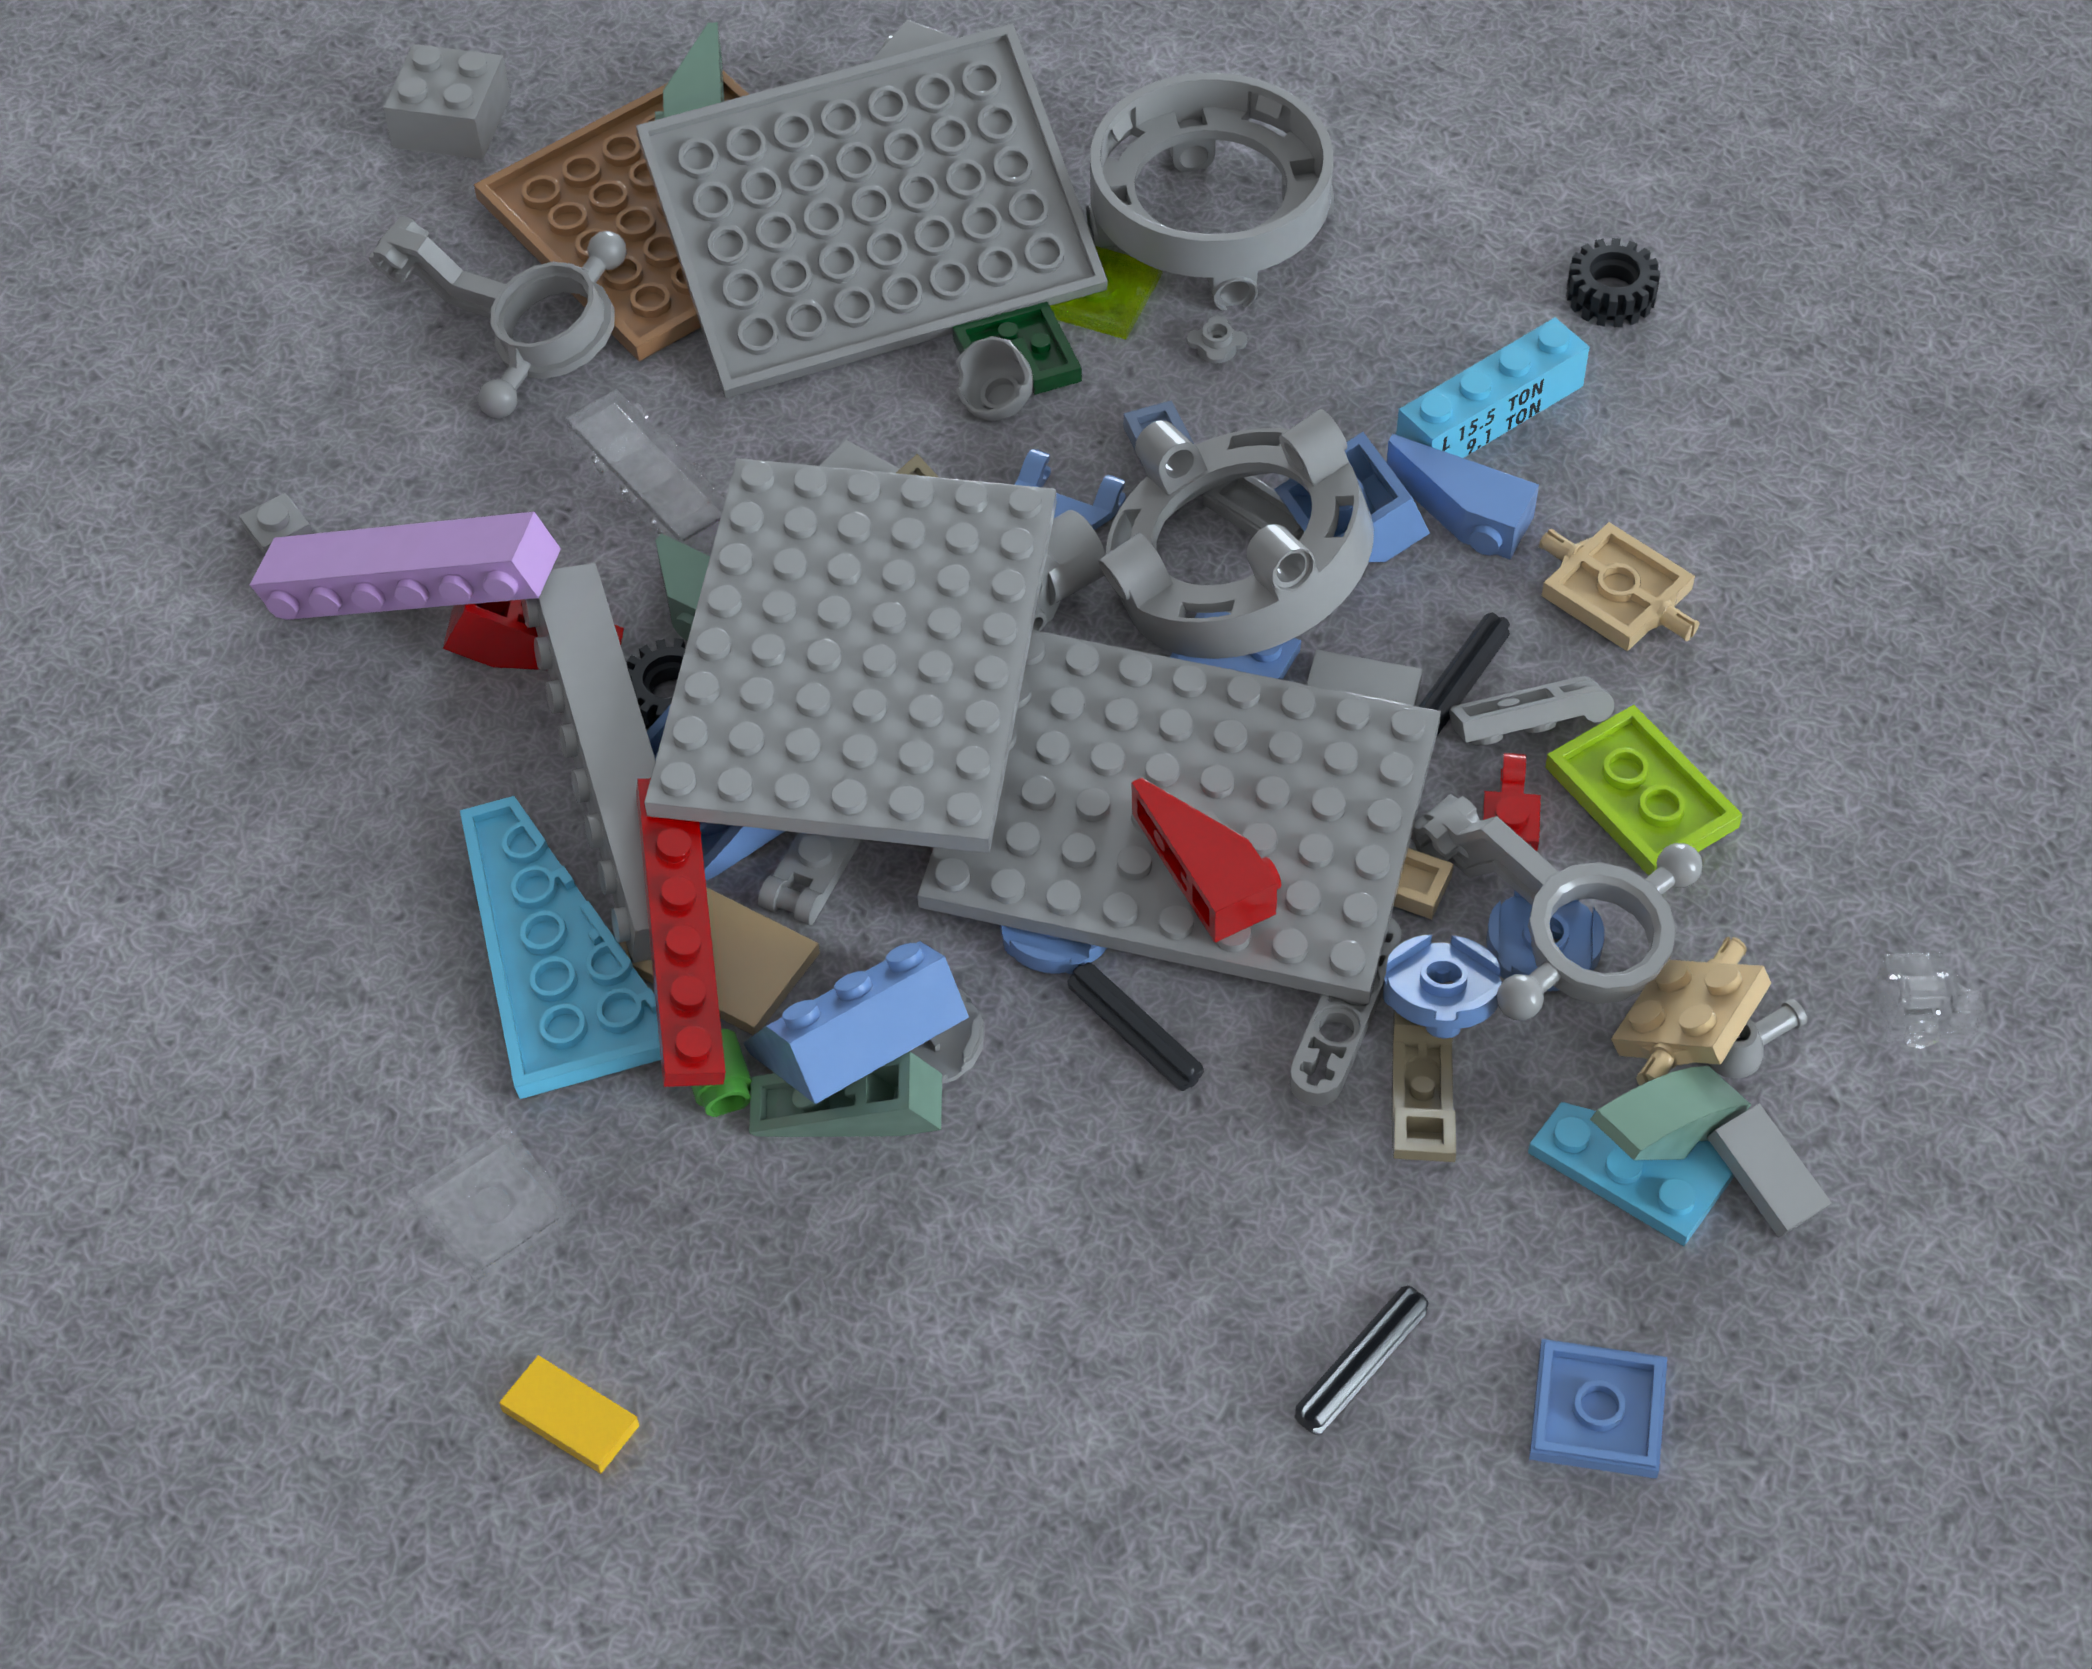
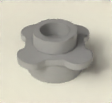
[1187,316,1247,363]

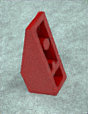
[443,600,624,670]
[1131,777,1281,943]

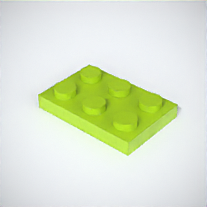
[1545,704,1743,876]

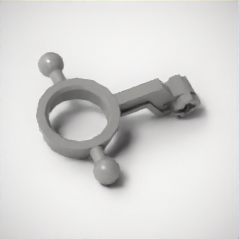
[369,216,627,418]
[1411,794,1703,1021]

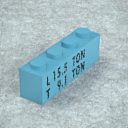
[1396,317,1590,458]

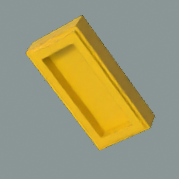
[499,1355,640,1474]

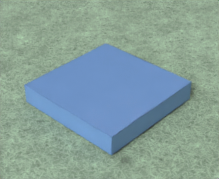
[1529,1339,1667,1479]

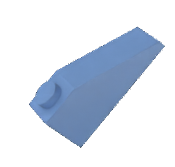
[1386,434,1539,559]

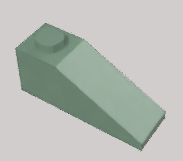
[655,22,724,120]
[749,1051,942,1137]

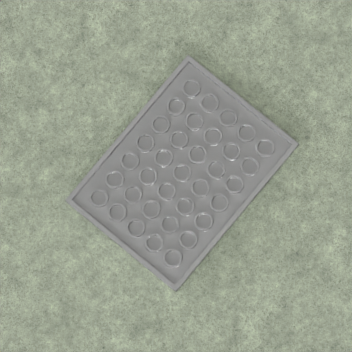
[636,23,1108,398]
[644,458,1057,853]
[917,630,1441,1004]

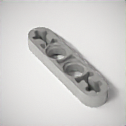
[1289,918,1402,1106]

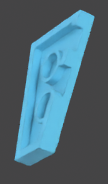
[1528,1102,1735,1246]

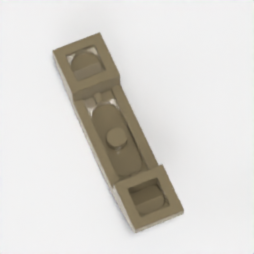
[1391,1010,1456,1162]

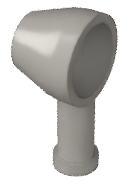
[1708,999,1807,1078]

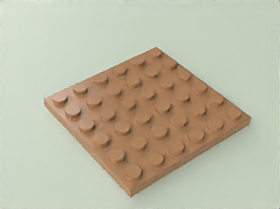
[474,71,750,361]

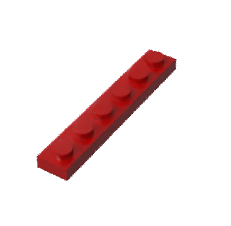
[636,778,726,1087]

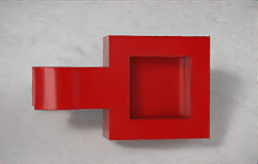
[1482,753,1541,851]

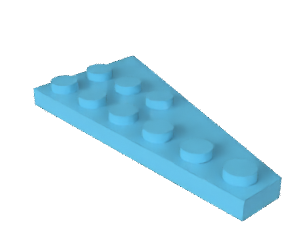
[460,796,661,1099]

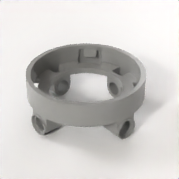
[1086,73,1334,311]
[1098,409,1374,659]

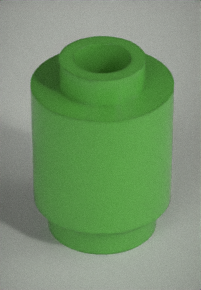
[691,1028,752,1117]

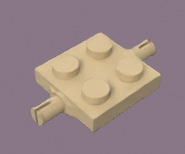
[1539,522,1699,652]
[1611,937,1771,1085]

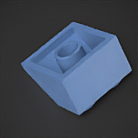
[1275,432,1430,562]

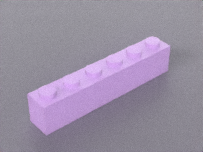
[250,512,561,620]

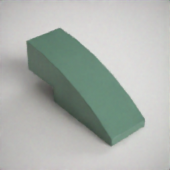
[1590,1066,1751,1160]

